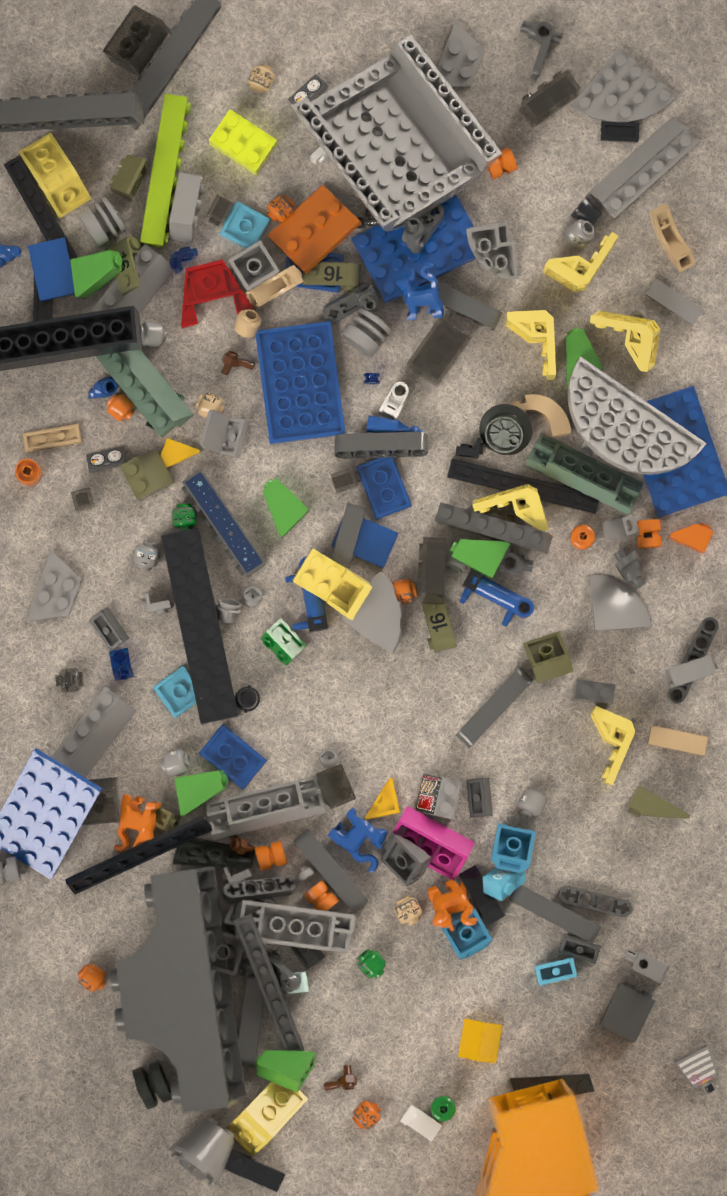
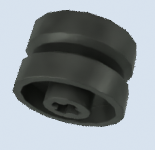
[132,1060,173,1110]

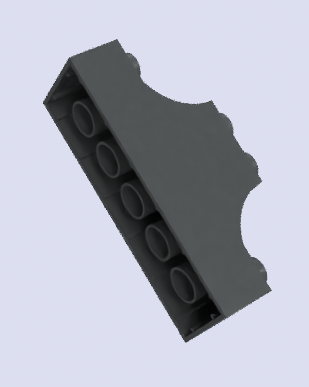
[109,866,247,1113]

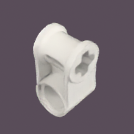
[379,382,409,420]

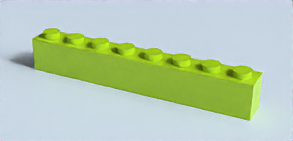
[140,94,191,249]

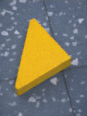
[160,438,200,468]
[365,778,400,820]

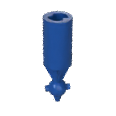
[366,415,424,433]

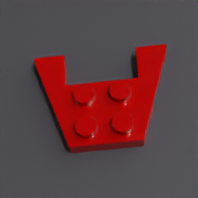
[181,259,254,329]

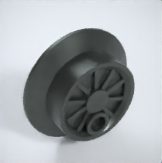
[479,404,533,455]

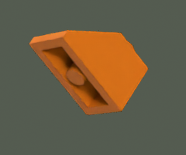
[668,523,714,554]

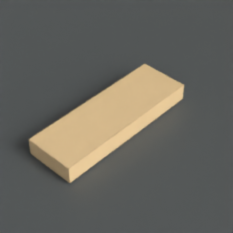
[22,423,82,453]
[648,725,708,756]

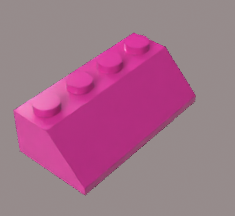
[392,806,475,881]

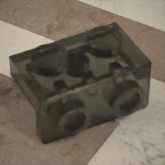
[316,764,356,810]

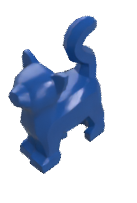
[396,262,444,320]
[328,807,388,873]

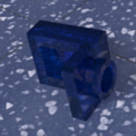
[170,246,198,274]
[109,648,134,680]

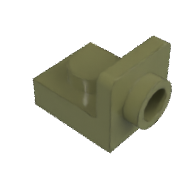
[156,807,181,831]

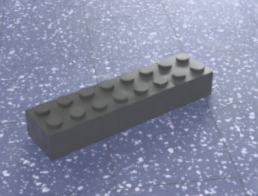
[0,90,144,132]

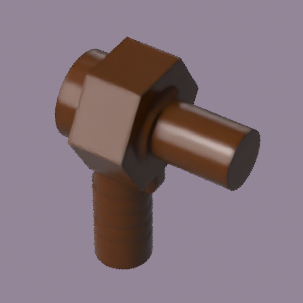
[221,350,255,375]
[229,835,255,855]
[324,1065,357,1090]

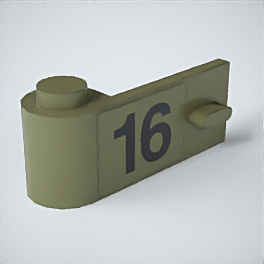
[110,236,141,296]
[302,262,361,292]
[420,591,457,653]

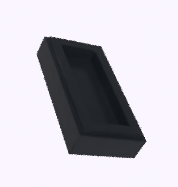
[600,121,639,143]

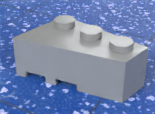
[169,172,205,243]

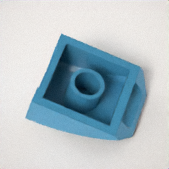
[491,823,536,873]
[442,903,493,960]

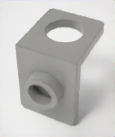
[602,514,639,540]

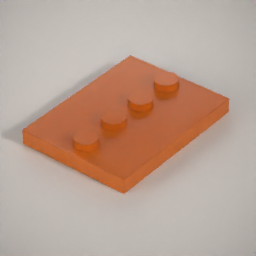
[267,185,361,275]

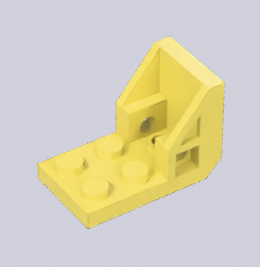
[19,132,92,219]
[543,232,618,293]
[505,310,556,380]
[590,311,661,372]
[472,484,549,531]
[292,548,372,620]
[590,706,636,786]
[224,1082,308,1157]

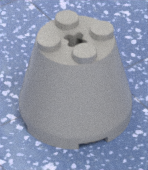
[168,1117,235,1187]

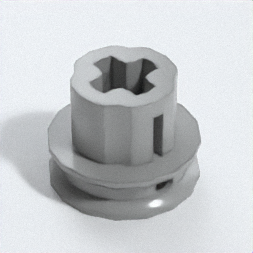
[216,598,242,623]

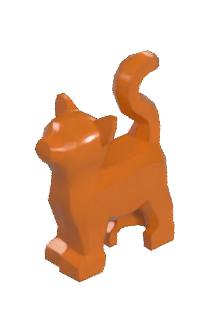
[114,794,162,853]
[427,879,477,932]

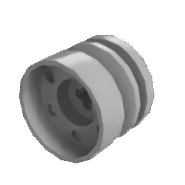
[78,197,126,248]
[340,308,391,358]

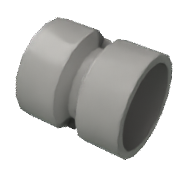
[0,856,21,885]

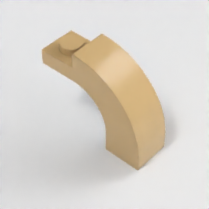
[649,203,696,273]
[245,265,304,309]
[510,394,572,438]

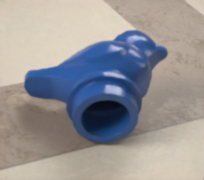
[0,244,22,268]
[88,376,118,399]

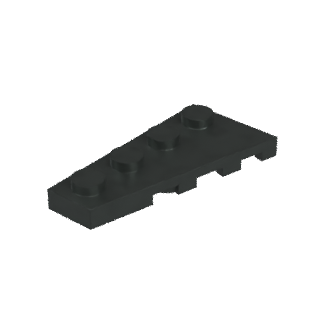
[173,838,255,868]
[510,1074,595,1100]

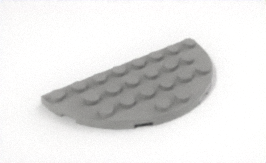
[568,356,706,475]

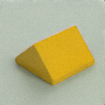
[458,1018,503,1063]

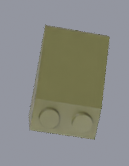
[625,786,691,819]

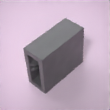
[572,679,616,705]
[599,981,655,1043]

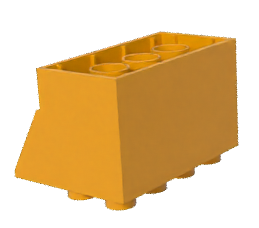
[476,1079,599,1196]

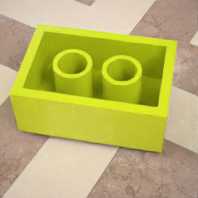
[209,109,278,176]

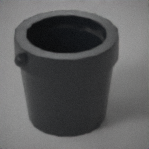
[570,197,602,225]
[235,685,260,713]

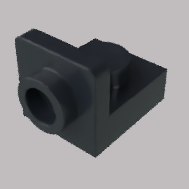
[455,437,484,459]

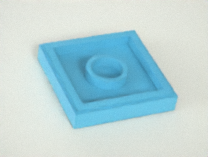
[219,201,271,249]
[153,665,196,718]

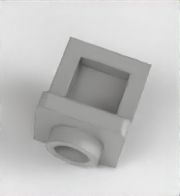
[142,593,172,615]
[221,867,252,883]

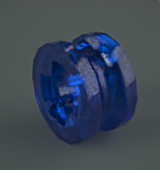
[363,373,380,385]

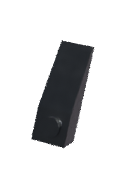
[459,865,505,925]
[224,1149,286,1192]

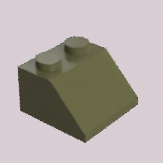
[109,154,149,201]
[120,449,174,501]
[523,631,574,684]

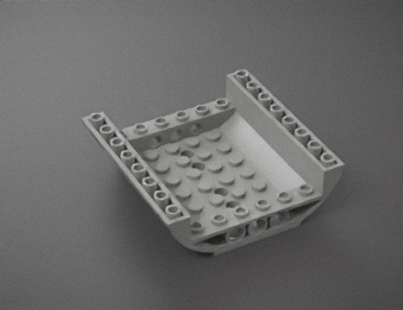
[291,35,502,231]

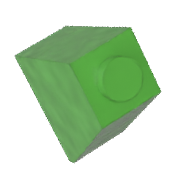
[70,250,122,299]
[565,328,603,387]
[263,478,309,538]
[449,539,510,578]
[175,770,228,816]
[255,1050,316,1093]

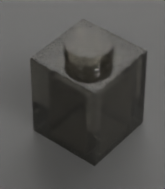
[206,195,234,227]
[330,467,361,494]
[71,487,96,513]

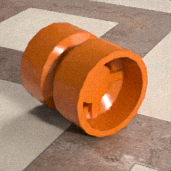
[488,147,518,180]
[15,459,42,486]
[636,519,662,549]
[255,840,287,871]
[303,880,339,911]

